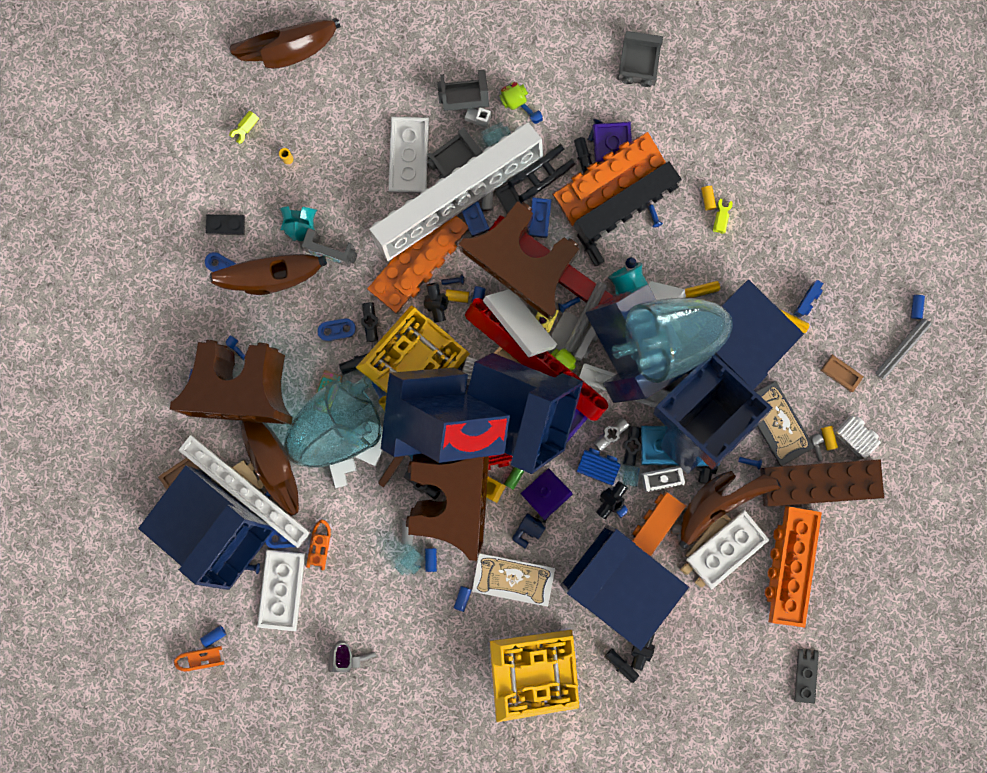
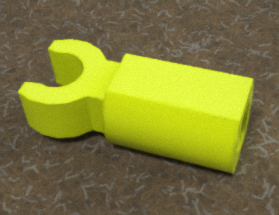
[229,111,259,144]
[713,199,733,234]

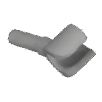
[810,433,824,461]
[671,523,684,551]
[351,652,376,668]

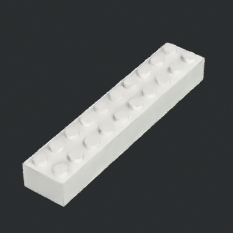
[369,123,543,261]

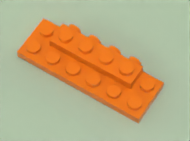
[552,132,666,226]
[367,216,469,314]
[765,506,822,628]

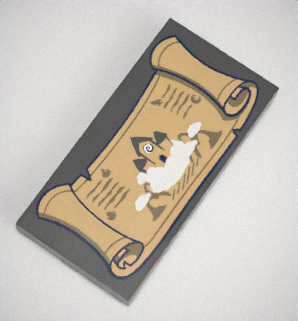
[756,381,815,466]

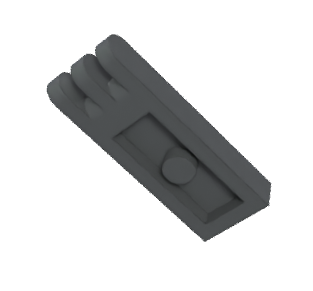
[794,649,819,704]

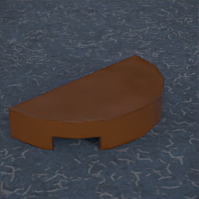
[378,456,405,488]

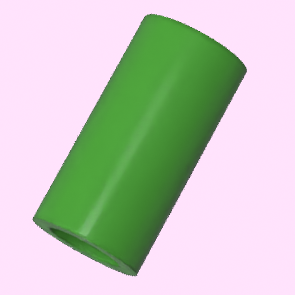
[504,467,524,490]

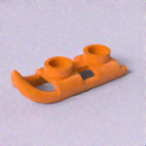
[306,520,331,570]
[174,646,225,672]

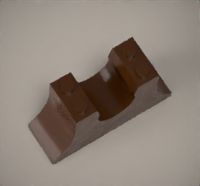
[459,201,580,321]
[169,340,293,425]
[406,453,489,561]

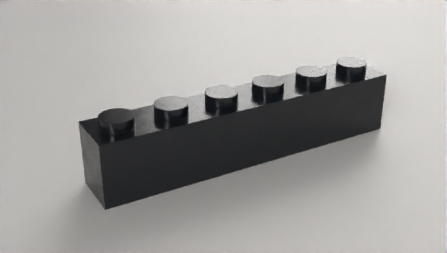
[573,161,682,244]

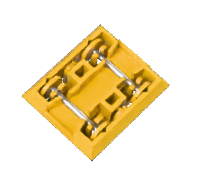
[356,305,470,393]
[490,629,579,722]

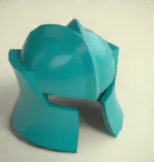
[279,206,317,241]
[608,262,649,295]

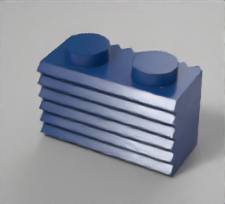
[576,448,621,486]

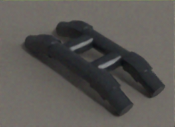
[507,143,576,202]

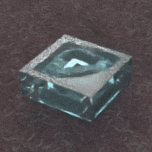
[623,465,640,487]

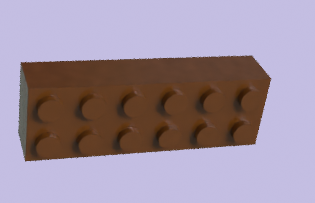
[760,459,884,507]

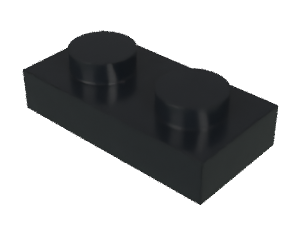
[206,214,245,235]

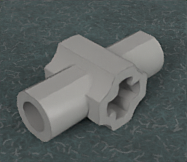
[593,417,629,451]

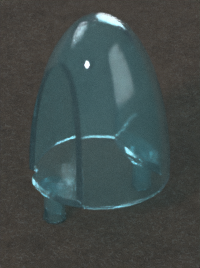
[612,298,733,383]
[284,376,382,468]

